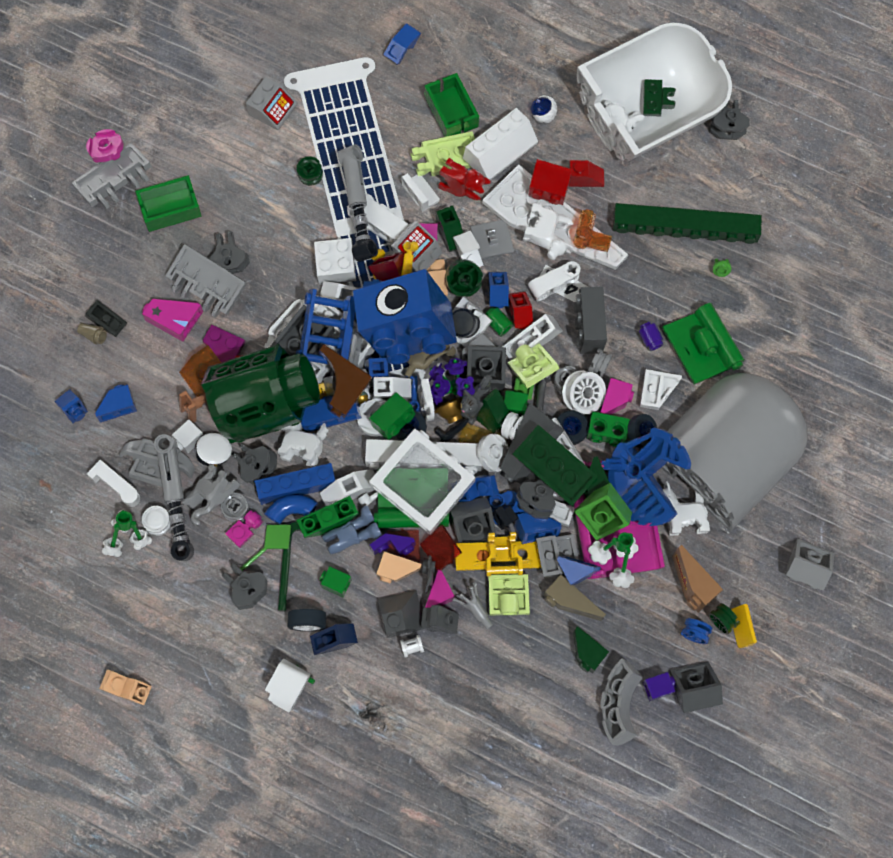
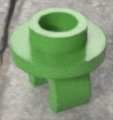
[713,258,732,277]

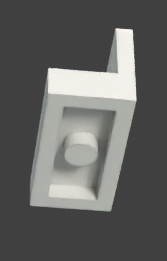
[402,173,440,212]

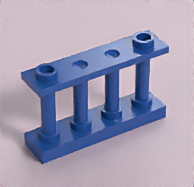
[296,289,355,365]

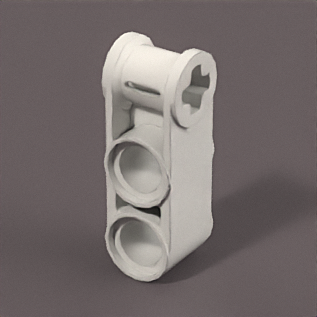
[528,261,581,301]

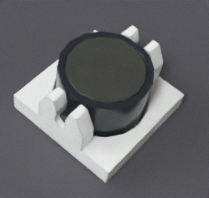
[452,297,493,348]

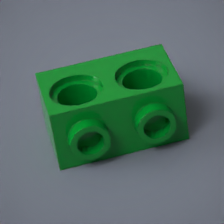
[586,411,630,447]

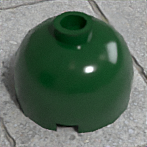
[445,259,483,297]

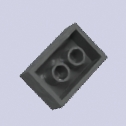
[574,287,607,354]

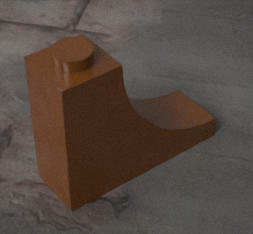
[319,345,372,418]

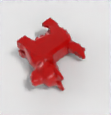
[439,158,491,200]

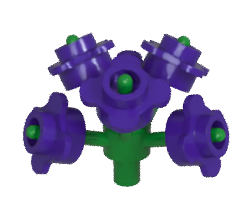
[429,358,475,406]

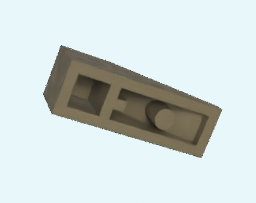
[544,575,606,621]

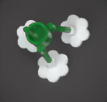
[588,532,638,588]

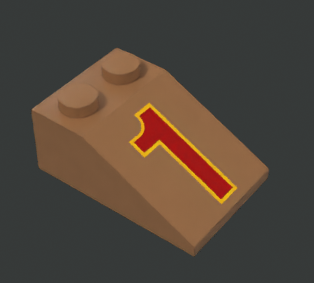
[672,545,723,613]

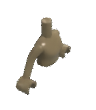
[403,345,456,379]

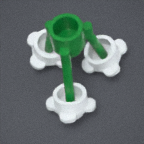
[102,510,152,557]

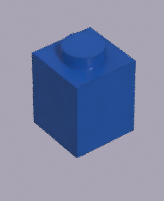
[364,358,389,380]

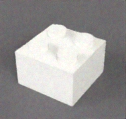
[314,238,356,285]

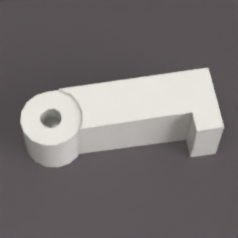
[87,460,140,507]

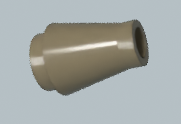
[77,323,107,344]

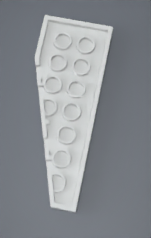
[482,165,628,270]

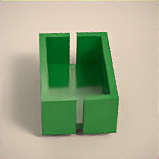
[424,73,479,137]
[135,175,202,232]

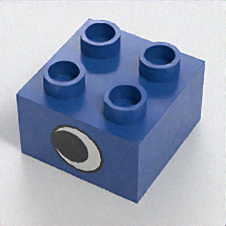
[353,269,457,364]

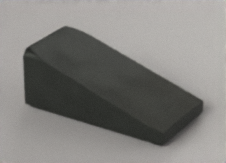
[85,300,127,337]

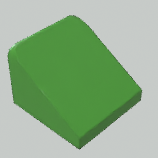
[514,376,534,400]

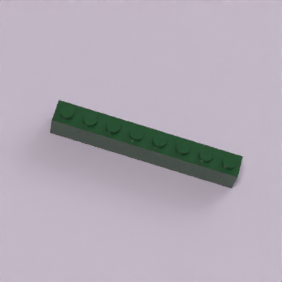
[612,203,762,244]

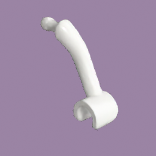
[358,492,378,506]

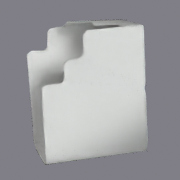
[265,659,311,712]

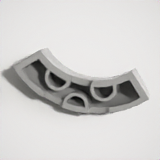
[600,658,643,745]

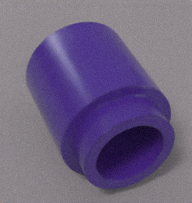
[639,322,664,351]

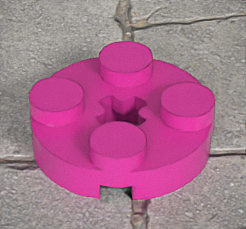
[86,129,124,163]

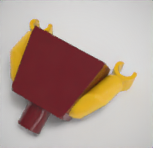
[368,241,418,281]

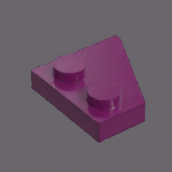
[203,325,245,363]

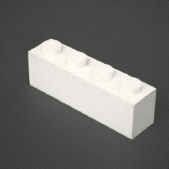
[347,194,411,245]

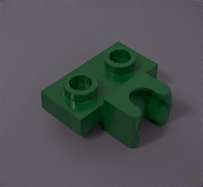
[643,79,676,117]

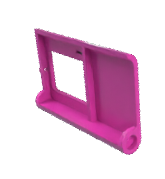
[574,461,665,579]

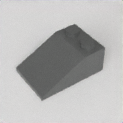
[270,304,335,356]

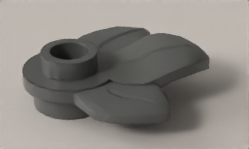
[422,555,436,594]

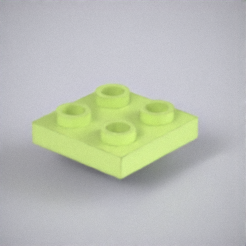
[508,343,559,389]
[488,574,530,616]

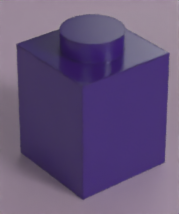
[642,672,676,702]

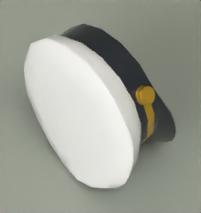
[196,433,232,467]

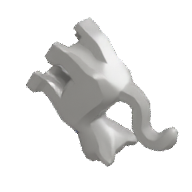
[182,464,240,526]

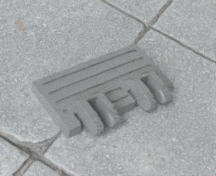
[72,143,152,209]
[165,244,247,318]

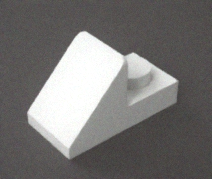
[453,231,484,267]

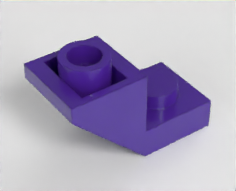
[369,533,416,556]

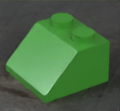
[574,483,632,541]

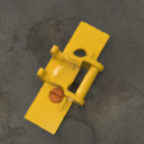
[454,532,541,576]

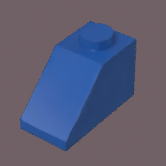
[488,272,509,308]
[95,384,137,423]
[514,512,562,544]

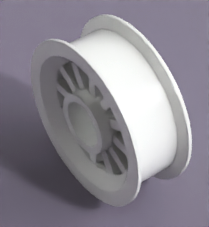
[562,370,606,414]

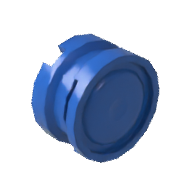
[681,618,713,644]

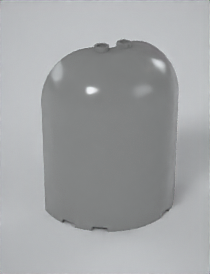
[662,373,808,531]

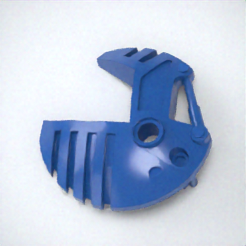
[602,428,691,526]

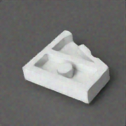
[640,369,682,410]

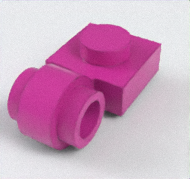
[225,510,263,548]

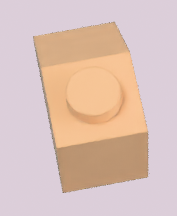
[376,552,422,584]

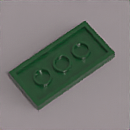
[513,425,598,506]

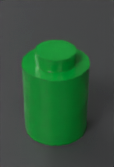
[486,308,514,337]

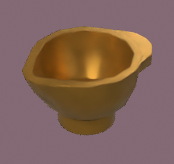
[434,397,463,424]

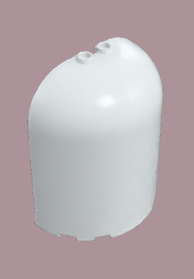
[577,23,732,161]

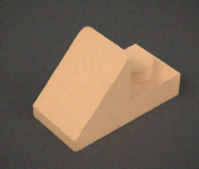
[427,259,448,296]

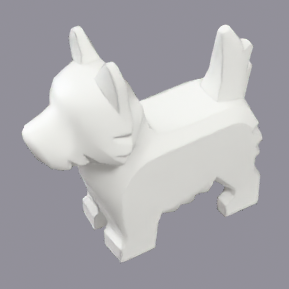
[523,203,573,260]
[277,422,329,468]
[663,481,710,536]

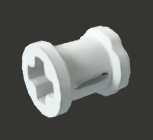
[400,635,424,658]

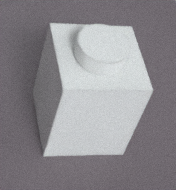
[172,419,203,453]

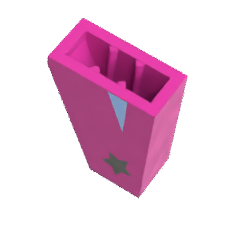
[142,299,203,342]

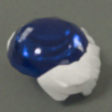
[531,95,557,123]

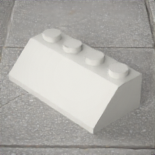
[463,108,538,180]

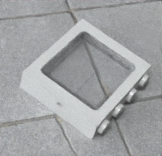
[369,429,476,535]

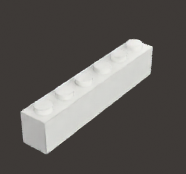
[365,439,482,473]

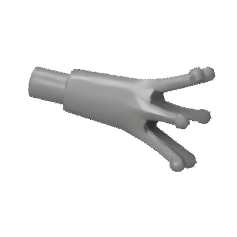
[452,582,493,629]

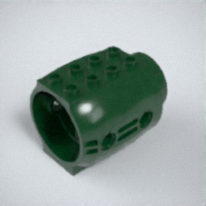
[201,344,320,444]

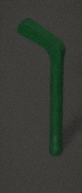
[278,522,300,612]

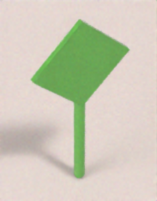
[240,525,291,571]

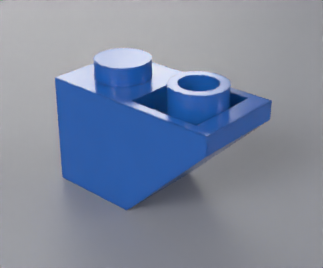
[54,389,88,423]

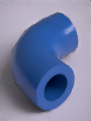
[264,495,318,525]

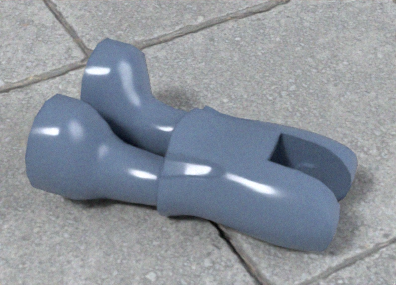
[322,505,382,554]

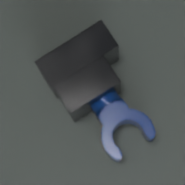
[492,501,525,530]

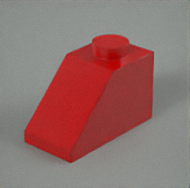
[568,160,604,187]
[508,291,533,329]

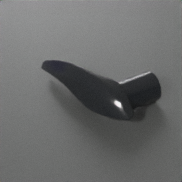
[435,418,469,442]

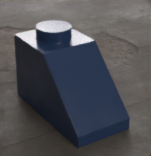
[310,623,358,655]

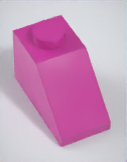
[600,378,634,415]

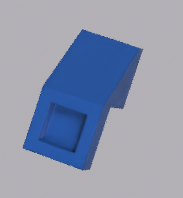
[383,23,421,64]
[451,475,499,502]

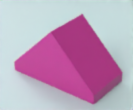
[425,570,454,608]

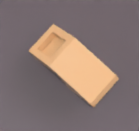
[99,670,152,705]

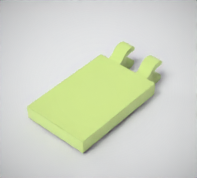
[410,131,475,176]

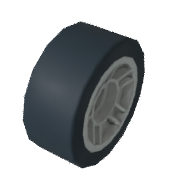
[288,609,326,631]

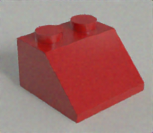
[528,159,573,205]

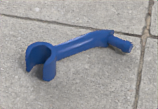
[406,375,420,412]

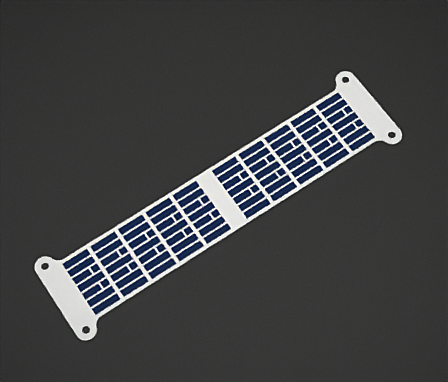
[284,57,455,400]

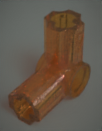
[573,209,612,252]

